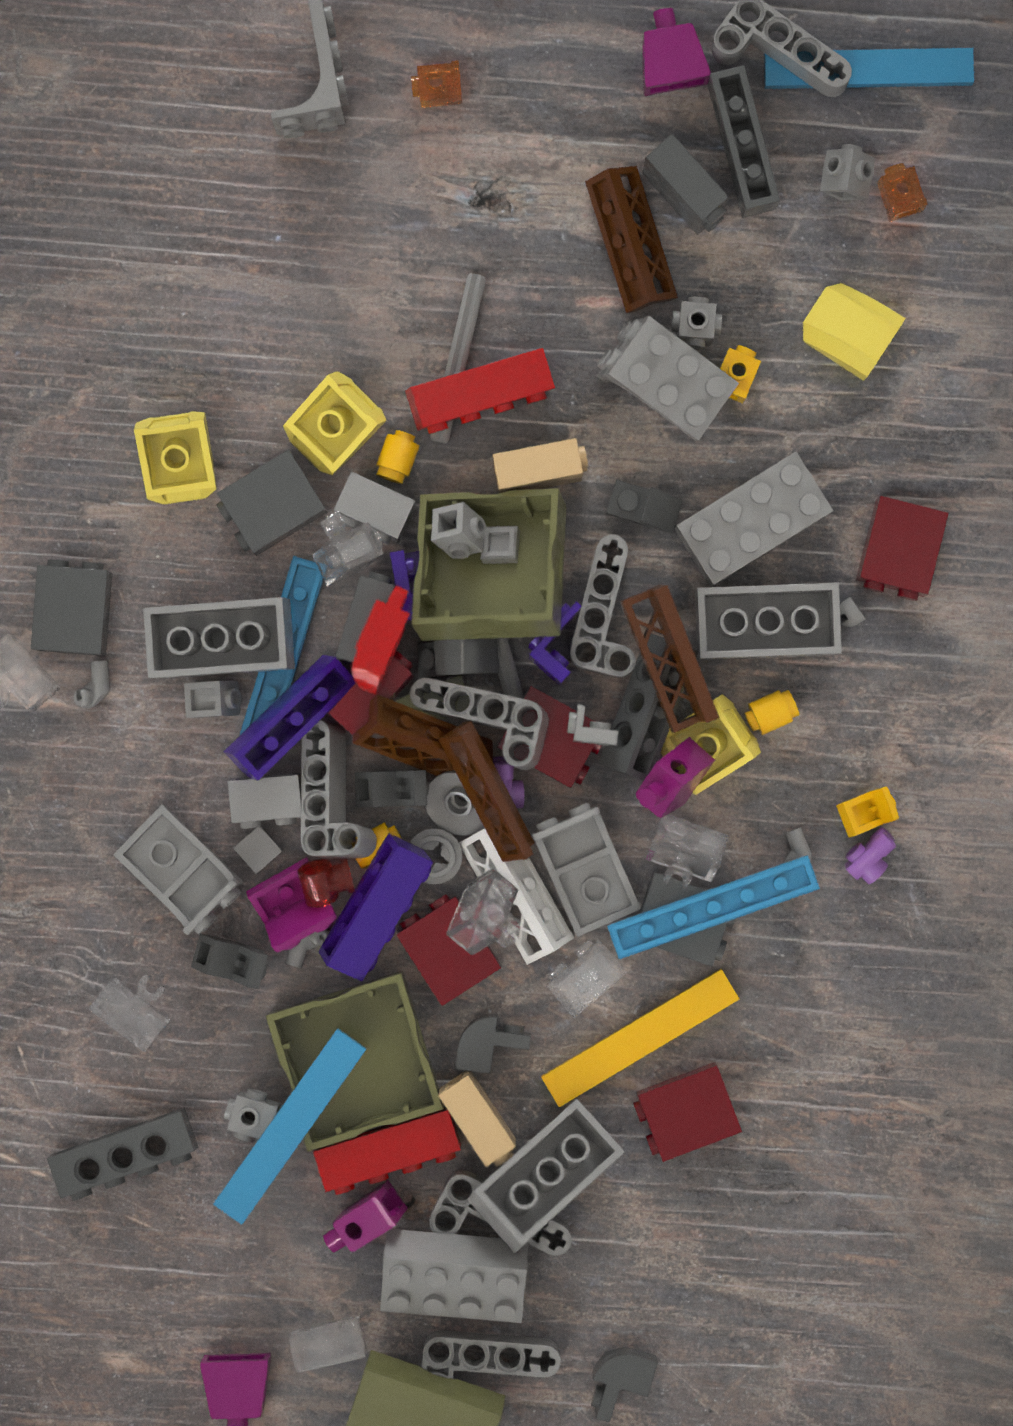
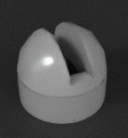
[840,596,866,627]

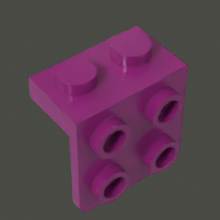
[246,857,337,952]

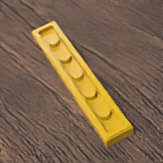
[541,968,740,1107]

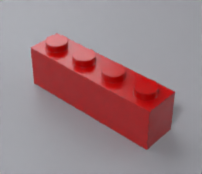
[405,348,555,434]
[313,1107,461,1195]

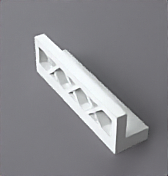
[459,828,574,965]

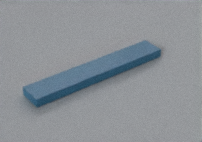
[764,48,974,89]
[239,556,327,736]
[607,855,820,959]
[213,1028,367,1225]

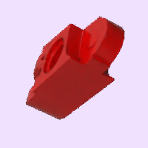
[352,585,410,695]

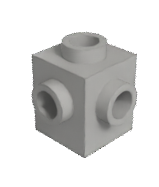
[820,144,875,201]
[671,297,722,349]
[431,502,487,559]
[224,1088,281,1142]

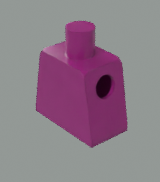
[642,8,711,96]
[635,737,715,818]
[323,1180,408,1253]
[200,1353,271,1426]

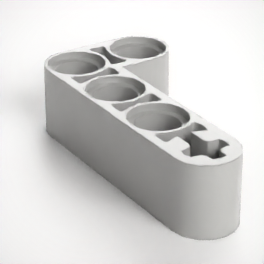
[712,0,852,97]
[569,534,636,678]
[410,678,549,770]
[301,720,377,860]
[429,1169,572,1256]
[422,1330,561,1379]

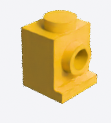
[720,345,761,404]

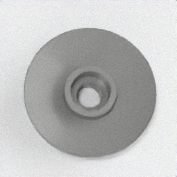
[425,771,484,836]

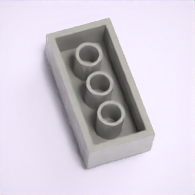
[674,451,833,587]
[695,583,842,661]
[143,597,295,679]
[467,1099,625,1253]
[380,1229,528,1323]

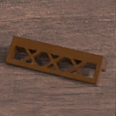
[585,166,678,313]
[620,585,719,733]
[352,694,493,776]
[439,721,535,862]

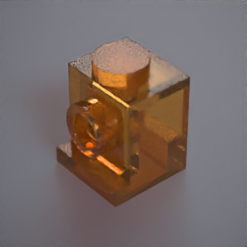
[411,60,462,108]
[877,163,928,222]

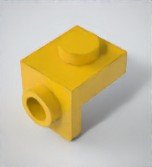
[836,786,899,838]

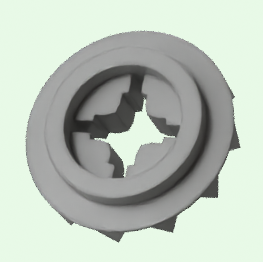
[410,828,462,884]

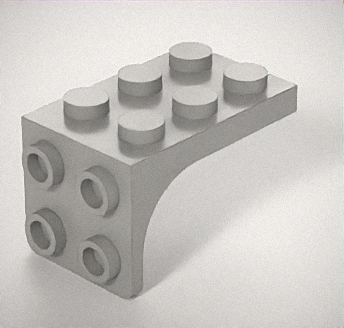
[271,0,349,139]
[596,316,739,441]
[532,803,641,937]
[113,804,244,936]

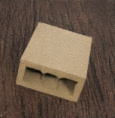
[492,438,588,493]
[438,1071,516,1167]

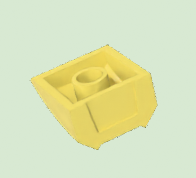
[803,283,906,381]
[283,371,386,475]
[134,411,217,504]
[661,694,761,795]

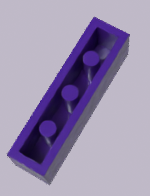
[223,655,356,781]
[318,833,433,981]

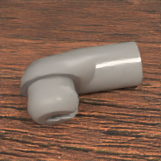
[73,661,110,709]
[784,827,812,863]
[285,930,329,968]

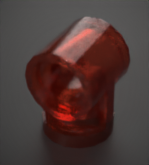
[297,858,355,908]

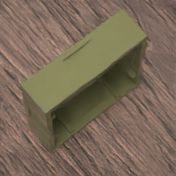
[411,488,567,641]
[266,971,444,1152]
[346,1350,506,1426]

